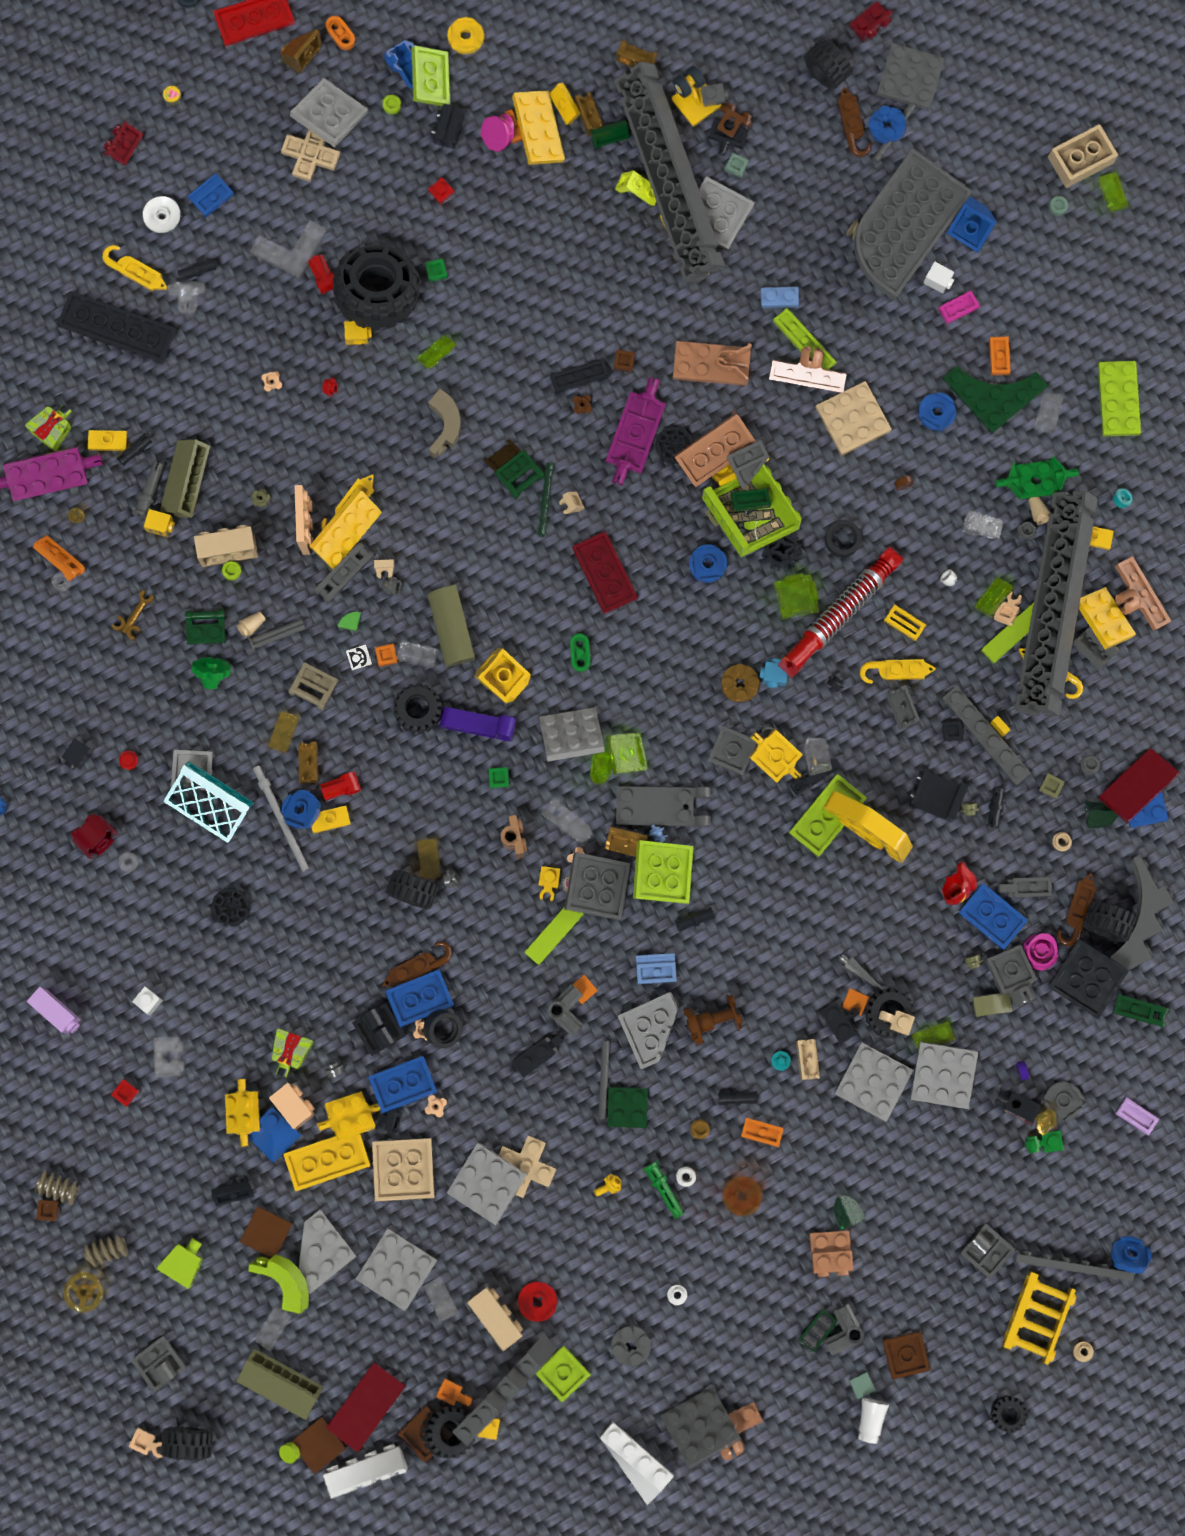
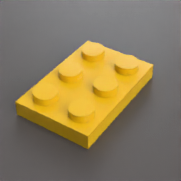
[1079,587,1136,650]

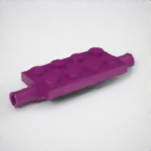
[606,377,666,486]
[0,446,103,501]

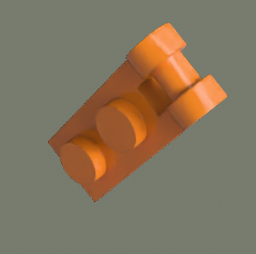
[33,535,85,581]

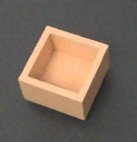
[269,1083,315,1130]

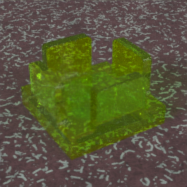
[774,573,819,620]

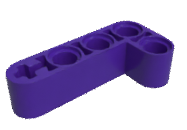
[440,707,516,742]

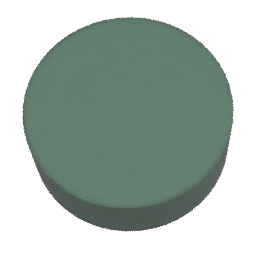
[1049,196,1068,216]

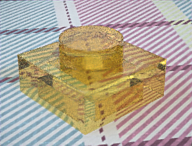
[1036,1108,1057,1136]

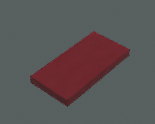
[572,531,638,615]
[1099,748,1180,824]
[326,1363,406,1452]

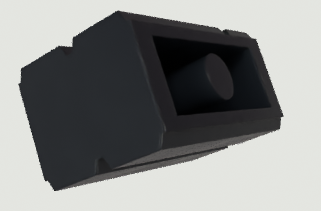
[431,103,465,149]

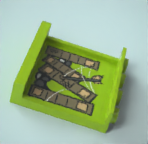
[702,464,802,557]

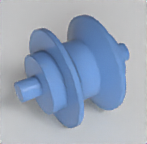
[647,825,668,843]

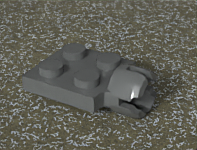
[985,945,1037,1007]

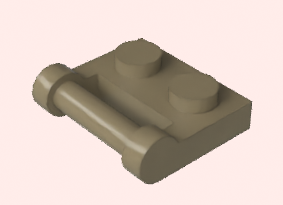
[289,662,339,711]

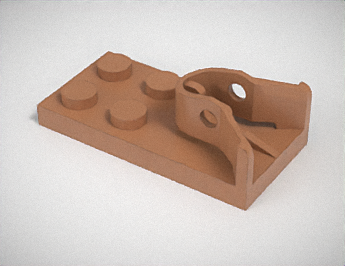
[673,341,751,386]
[674,410,756,487]

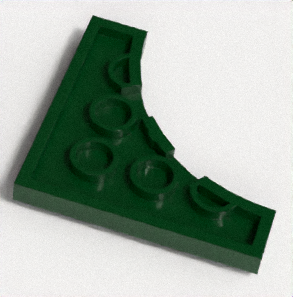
[942,366,1049,434]

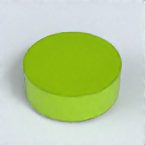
[383,95,401,115]
[222,561,242,581]
[279,1442,300,1464]

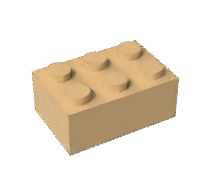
[1048,124,1118,188]
[194,525,258,567]
[467,1287,523,1351]

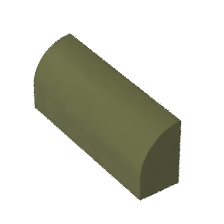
[159,439,210,518]
[427,584,475,668]
[237,1348,324,1420]

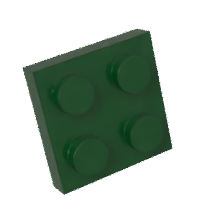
[607,1087,648,1128]

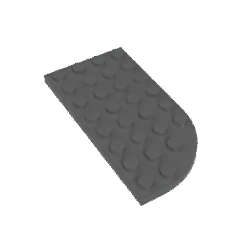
[854,148,973,300]

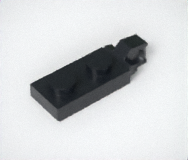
[790,758,840,796]
[512,1035,563,1078]

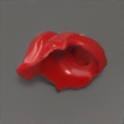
[942,861,977,905]

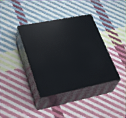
[941,721,963,742]

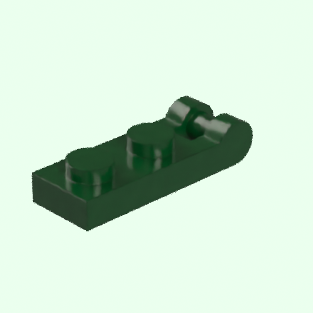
[1112,994,1170,1028]

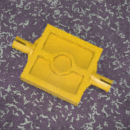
[749,729,803,783]
[225,1079,260,1147]
[317,1091,380,1141]

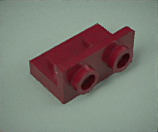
[849,1,893,42]
[102,121,144,166]

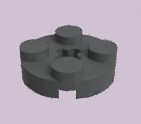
[611,1326,651,1366]

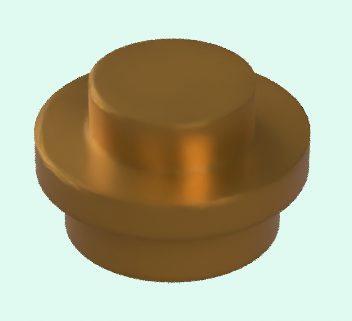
[690,1119,710,1139]

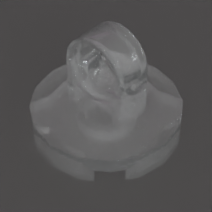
[168,282,205,314]

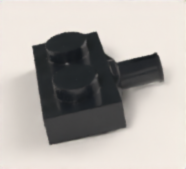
[708,119,749,156]
[819,1001,860,1045]

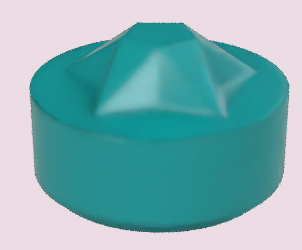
[1113,488,1133,508]
[771,1051,791,1071]

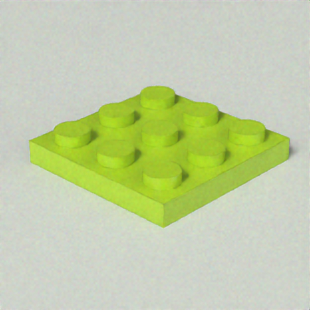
[633,840,693,904]

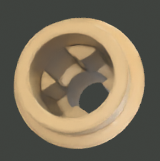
[1028,497,1051,525]
[236,612,266,638]

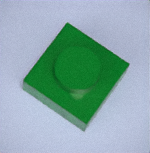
[425,259,448,283]
[489,767,509,789]

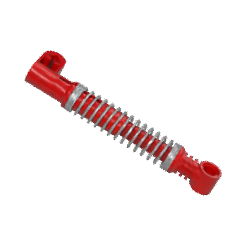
[778,546,904,678]

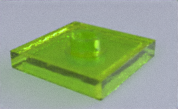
[605,733,648,775]

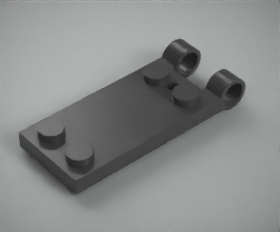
[616,787,711,827]

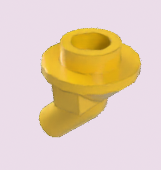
[594,1174,621,1197]

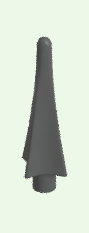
[838,954,883,991]

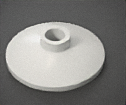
[143,197,180,233]

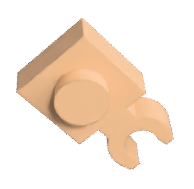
[994,591,1022,626]
[129,1428,162,1458]

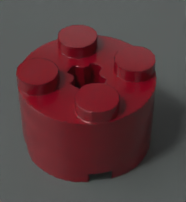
[71,814,118,859]

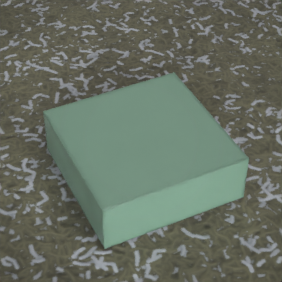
[724,152,749,178]
[849,1372,876,1399]

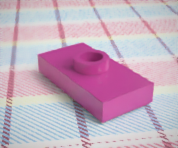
[938,291,980,325]

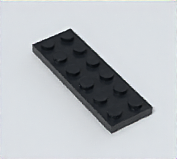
[57,291,177,364]

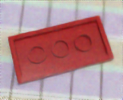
[213,0,295,47]

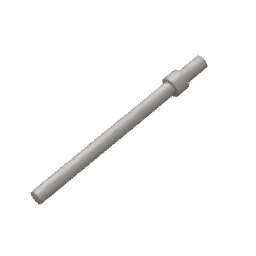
[253,766,309,872]

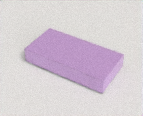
[1115,1097,1159,1136]

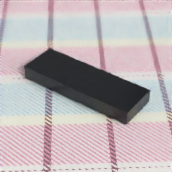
[550,359,609,394]

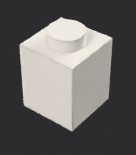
[924,262,954,294]
[132,987,163,1016]

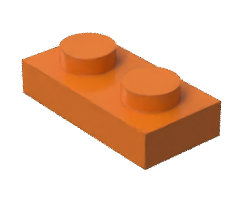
[989,337,1011,375]
[741,1118,784,1147]

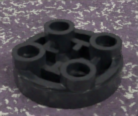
[655,427,693,465]
[211,888,251,927]

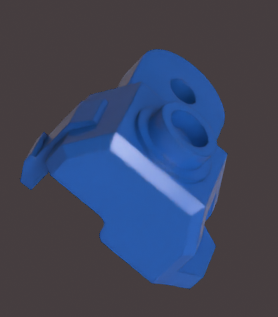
[383,40,414,89]

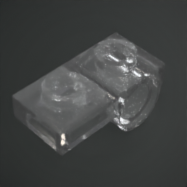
[963,510,1003,540]
[424,1277,459,1322]

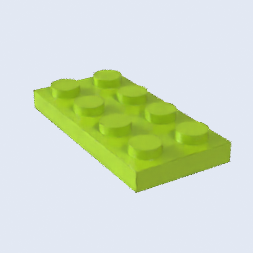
[1098,361,1141,437]
[789,774,867,858]

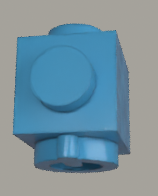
[759,659,787,688]

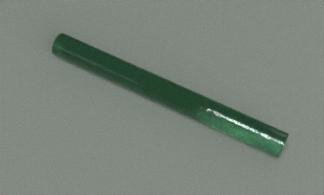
[537,462,554,537]

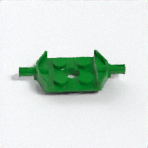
[995,456,1079,500]

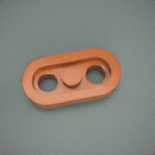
[326,16,355,50]

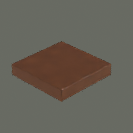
[240,1206,293,1258]
[882,1331,930,1380]
[398,1405,454,1463]
[291,1417,347,1475]

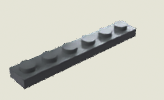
[942,686,1031,786]
[1013,1251,1134,1281]

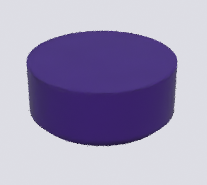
[1015,1060,1029,1081]

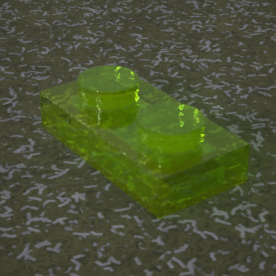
[1098,172,1129,213]
[416,335,456,369]
[975,577,1014,617]
[911,1021,955,1051]

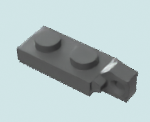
[997,877,1052,898]

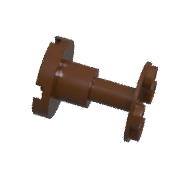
[683,994,742,1046]

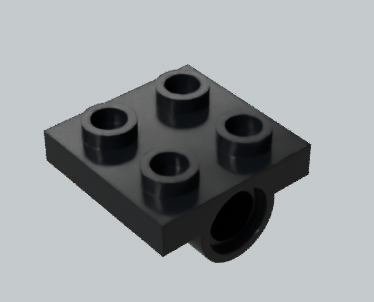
[352,1003,406,1056]

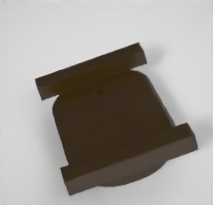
[483,439,521,472]

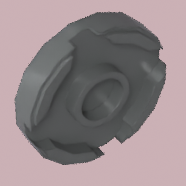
[1043,1082,1083,1120]

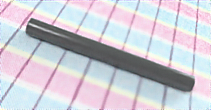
[873,104,916,163]
[598,1041,610,1120]

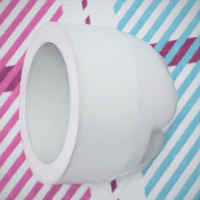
[940,569,957,586]

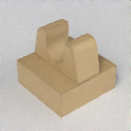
[559,492,585,514]
[374,559,395,579]

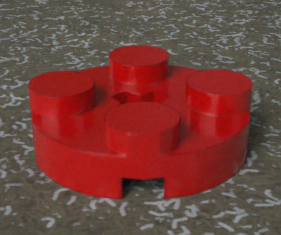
[518,1281,557,1322]

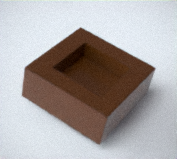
[613,350,635,373]
[36,1200,59,1221]

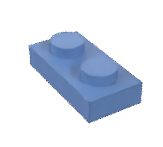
[760,287,799,308]

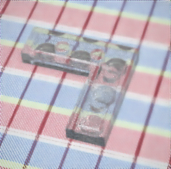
[250,220,326,278]

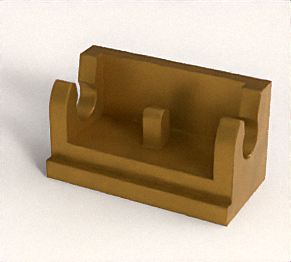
[616,40,657,67]
[575,92,603,137]
[298,742,318,783]
[605,827,648,857]

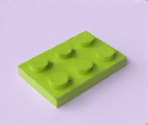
[412,46,450,106]

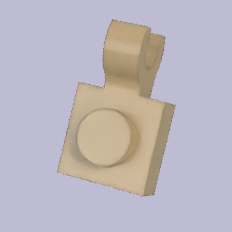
[878,1010,915,1036]

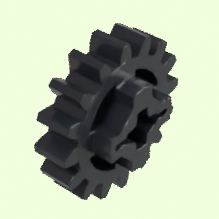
[761,532,802,571]

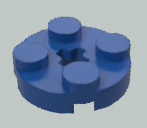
[869,106,906,144]
[918,393,956,431]
[689,544,727,583]
[282,790,321,829]
[1111,1236,1152,1274]

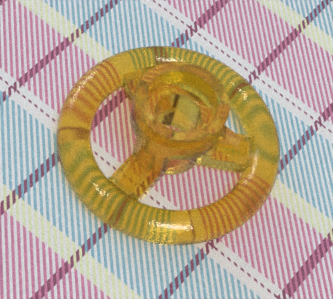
[63,1272,103,1313]

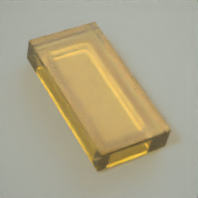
[268,711,299,754]
[417,839,441,879]

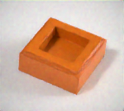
[375,644,398,667]

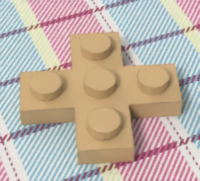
[281,130,340,182]
[499,1136,556,1198]

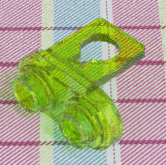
[590,747,613,785]

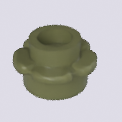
[252,489,270,507]
[960,802,979,816]
[965,954,983,969]

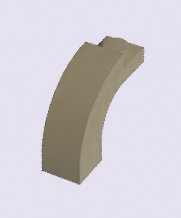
[428,389,461,459]

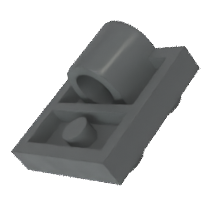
[960,1223,1015,1280]
[131,1336,187,1392]

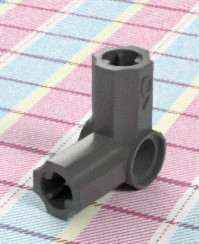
[548,984,583,1037]
[824,1304,864,1356]

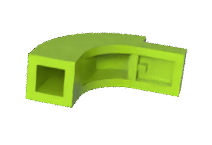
[248,1255,309,1314]

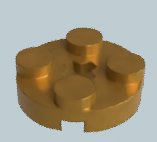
[721,664,760,702]

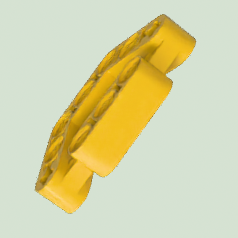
[823,791,913,863]

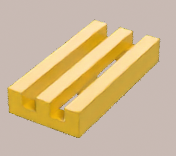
[884,604,926,642]

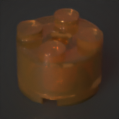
[721,1176,762,1216]

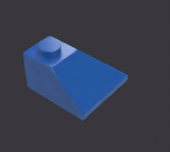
[947,196,997,253]
[248,1107,301,1163]

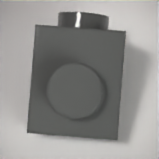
[700,83,729,107]

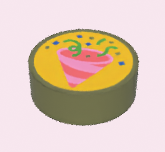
[162,85,182,105]

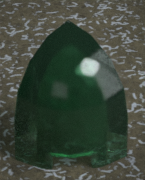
[1085,802,1118,828]
[834,1195,866,1230]

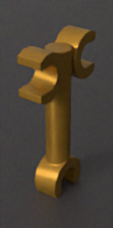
[111,590,154,641]

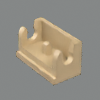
[796,1039,820,1081]

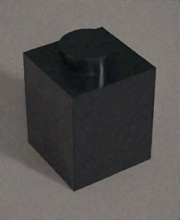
[62,738,93,770]

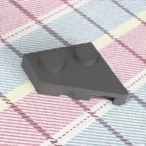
[727,440,769,489]

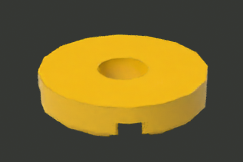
[447,17,484,55]

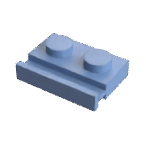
[636,953,677,984]

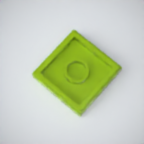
[536,1345,591,1402]

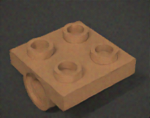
[501,815,527,859]

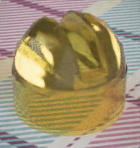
[68,508,85,524]

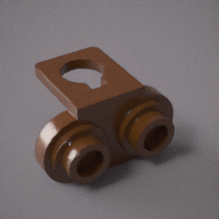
[717,102,753,137]

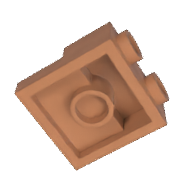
[809,1230,853,1277]

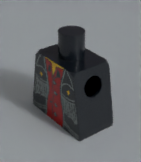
[995,1091,1041,1127]

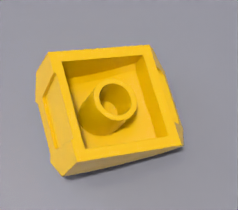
[474,648,531,703]

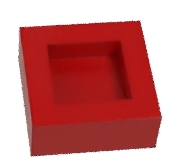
[428,178,454,205]
[111,1079,140,1107]

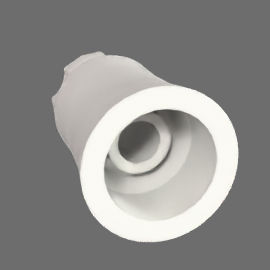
[858,1398,889,1444]

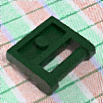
[494,449,545,500]
[185,609,226,645]

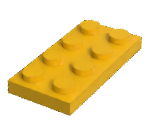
[512,91,565,165]
[309,488,382,569]
[284,1134,371,1192]

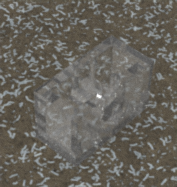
[154,1037,184,1078]

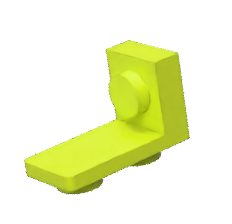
[615,171,656,206]

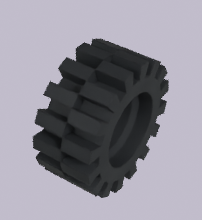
[990,1395,1028,1433]

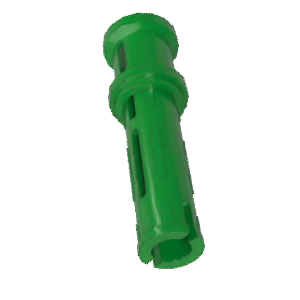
[642,1161,685,1219]

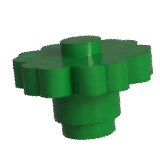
[191,657,231,689]

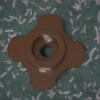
[572,395,592,414]

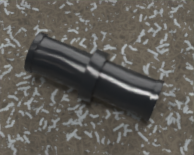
[177,258,217,282]
[116,433,152,466]
[987,788,1005,828]
[675,907,715,932]
[718,1090,758,1106]

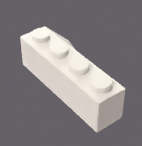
[599,1421,674,1505]
[323,1444,408,1498]

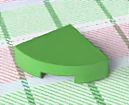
[338,612,361,632]

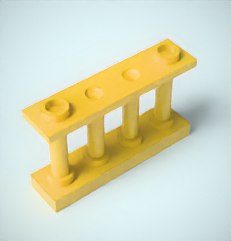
[1001,1272,1077,1365]

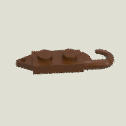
[837,87,871,157]
[1057,873,1097,946]
[382,941,452,987]

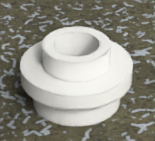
[676,1167,696,1187]
[667,1285,687,1305]

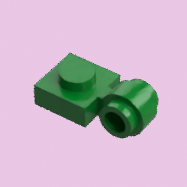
[1025,1130,1064,1153]

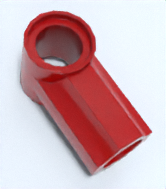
[308,255,334,294]
[320,772,361,801]

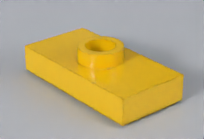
[549,83,581,125]
[88,430,127,451]
[1090,527,1114,550]
[312,806,351,834]

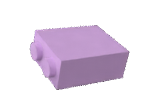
[26,987,81,1035]

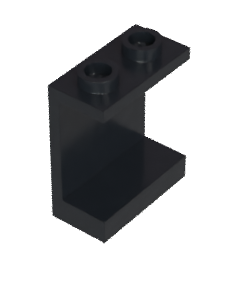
[908,768,969,823]

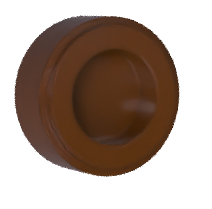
[894,476,914,491]

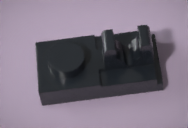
[211,1176,255,1206]

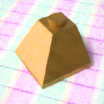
[280,29,322,74]

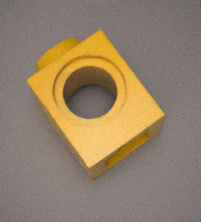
[344,321,372,345]

